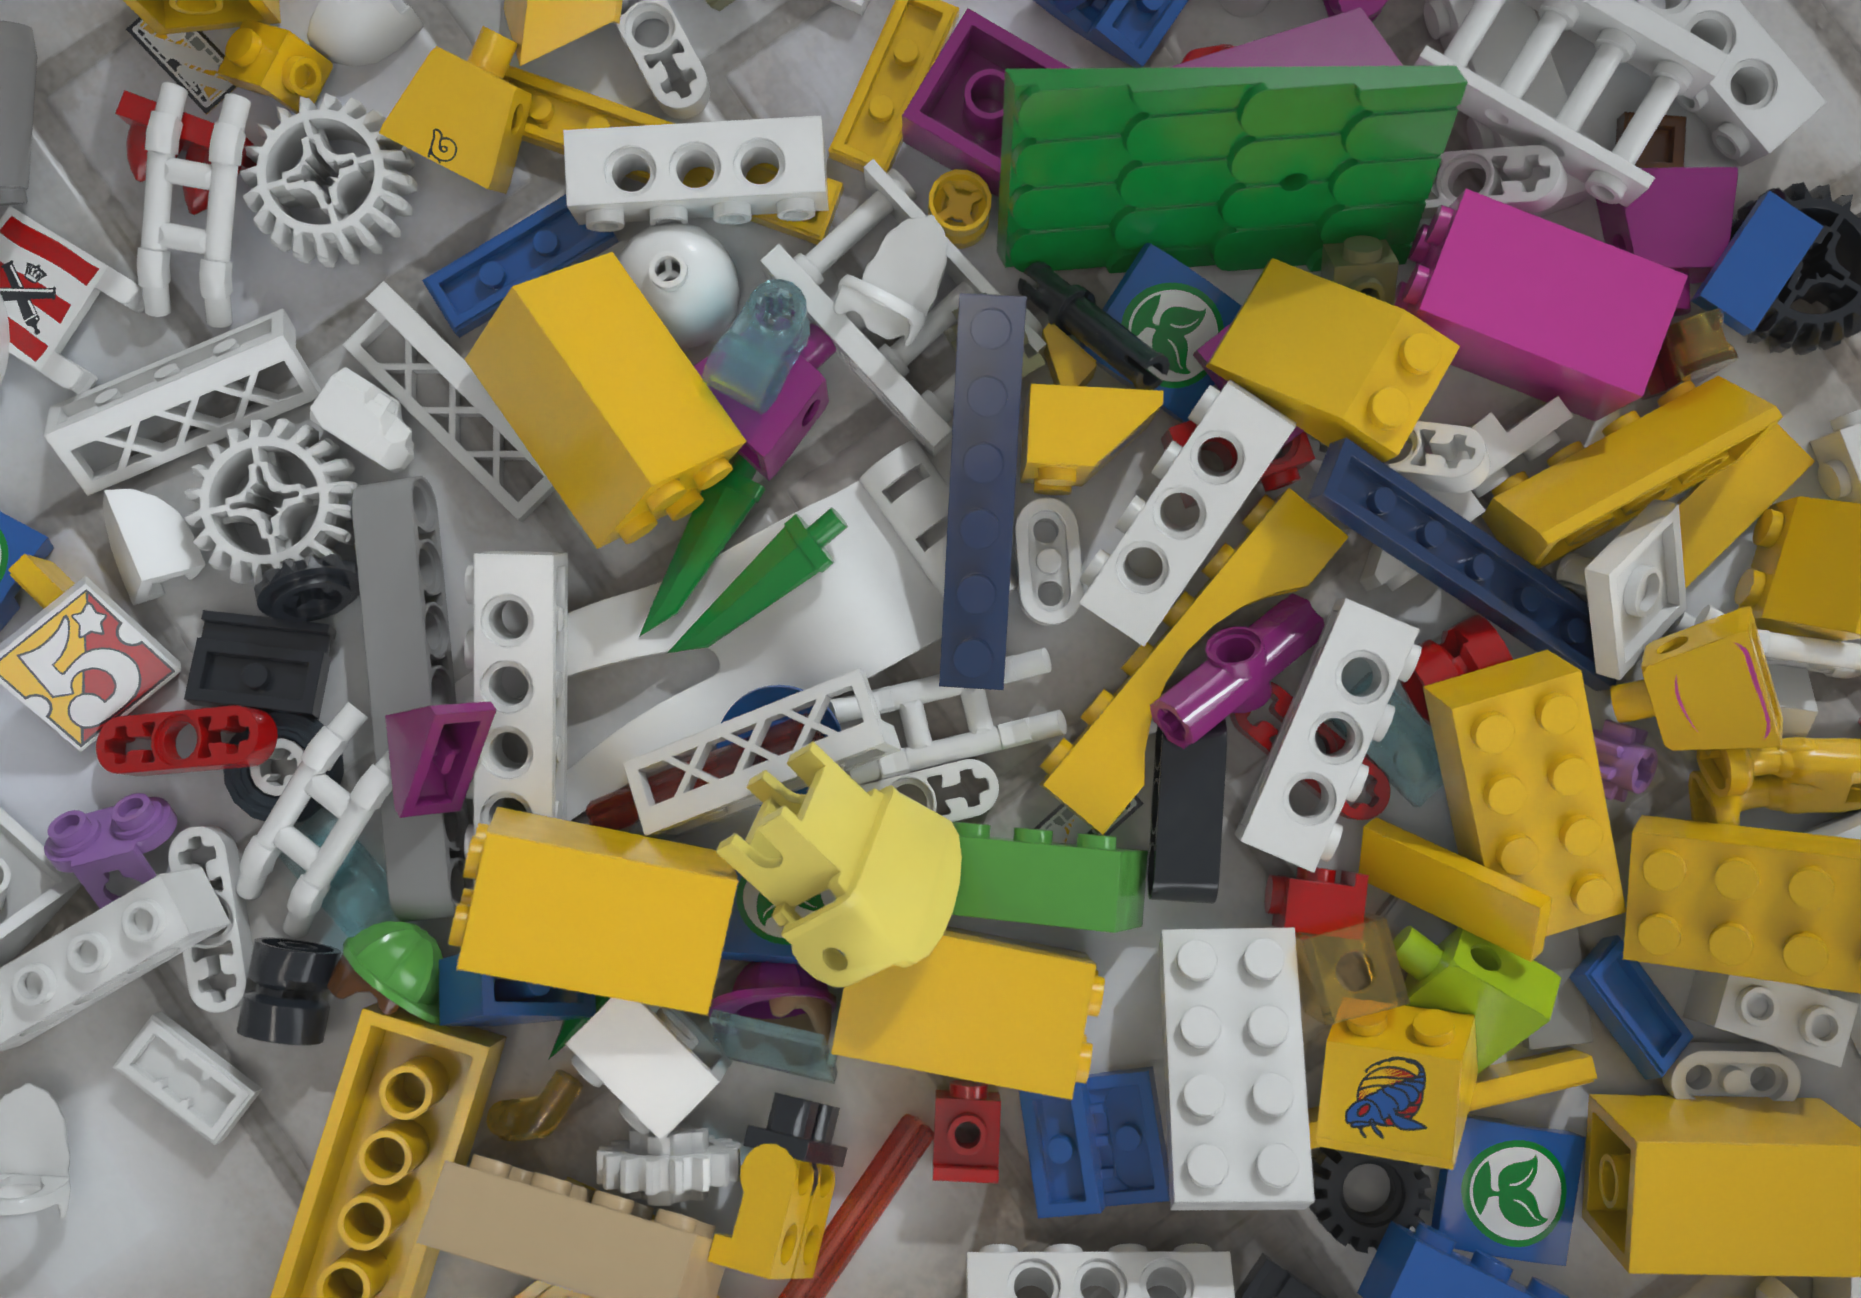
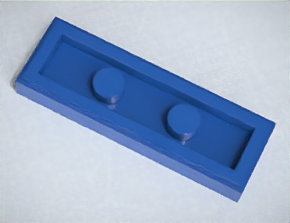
[422,194,619,338]

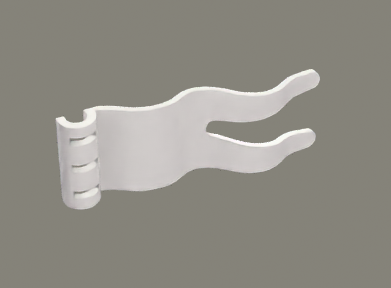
[455,440,1018,821]

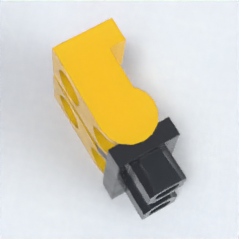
[707,1092,848,1280]

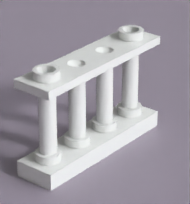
[1414,0,1729,208]
[760,159,1047,457]

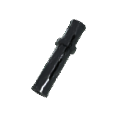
[1018,261,1170,390]

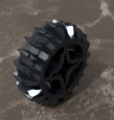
[1730,182,1861,355]

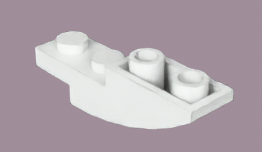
[1360,396,1573,591]

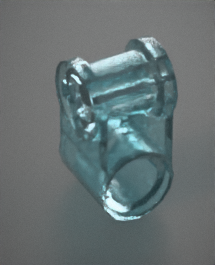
[702,279,810,414]

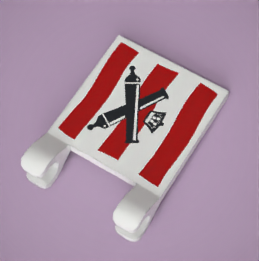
[0,205,144,394]

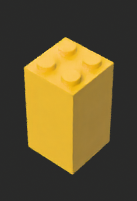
[464,252,746,549]
[448,807,738,1015]
[831,926,1105,1100]
[1582,1094,1861,1277]

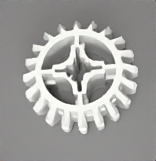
[239,93,418,268]
[184,418,359,586]

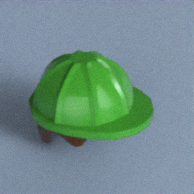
[327,921,443,1026]

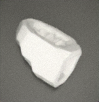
[310,367,415,474]

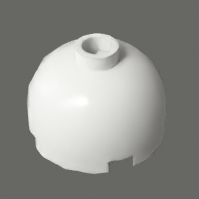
[618,221,741,352]

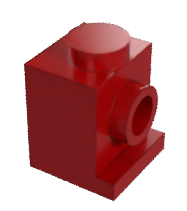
[1264,866,1369,940]
[932,1080,1001,1184]

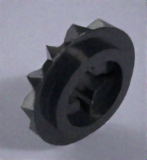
[254,554,360,622]

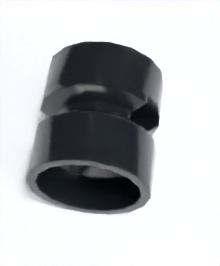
[236,937,341,1045]

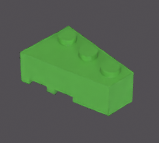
[952,822,1148,933]

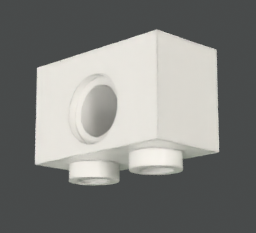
[1683,970,1859,1067]

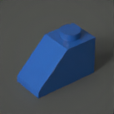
[439,954,596,1026]

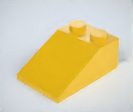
[1205,258,1460,463]

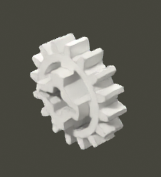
[596,1122,741,1206]

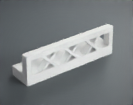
[342,281,555,522]
[44,308,321,496]
[623,668,902,840]

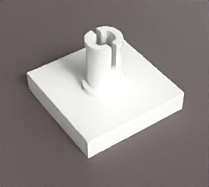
[1557,499,1687,680]

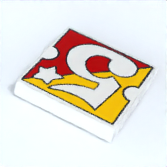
[0,576,181,752]

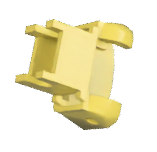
[716,741,962,987]

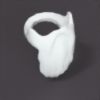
[833,215,947,347]
[0,1083,71,1219]

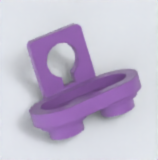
[44,793,177,909]

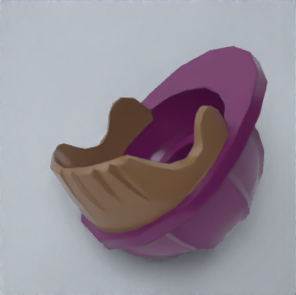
[708,962,837,1057]

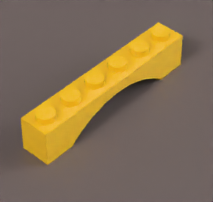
[1039,488,1349,835]

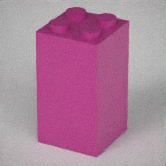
[1394,189,1688,422]

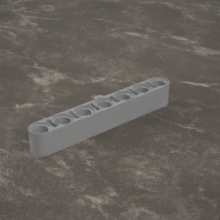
[352,476,474,922]

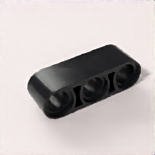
[1147,719,1227,904]

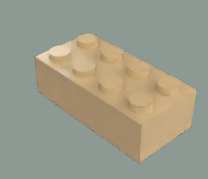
[416,1154,725,1298]

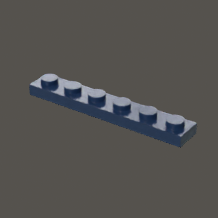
[939,293,1027,690]
[1307,438,1617,691]

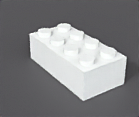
[1159,928,1315,1210]

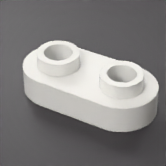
[1013,497,1084,626]
[1662,1042,1801,1101]

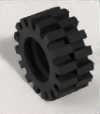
[1309,1147,1432,1254]

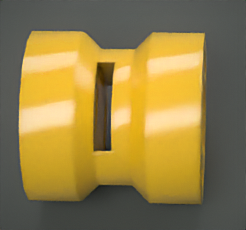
[928,169,992,249]

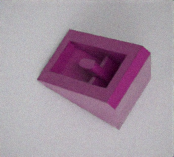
[385,701,497,818]

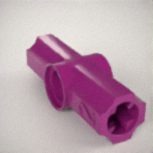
[1150,593,1325,749]

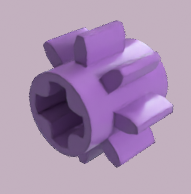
[1592,719,1658,802]

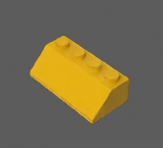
[1482,376,1783,570]

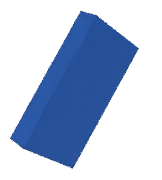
[1691,191,1824,336]
[1569,935,1694,1080]

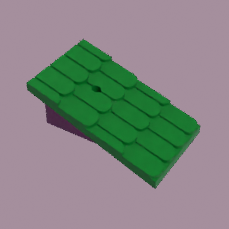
[997,7,1468,274]

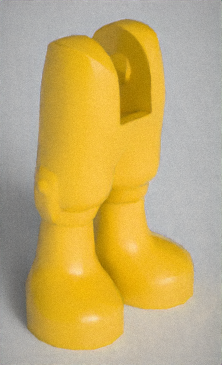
[1688,737,1861,826]

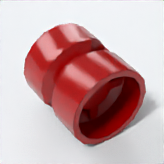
[1399,614,1513,726]

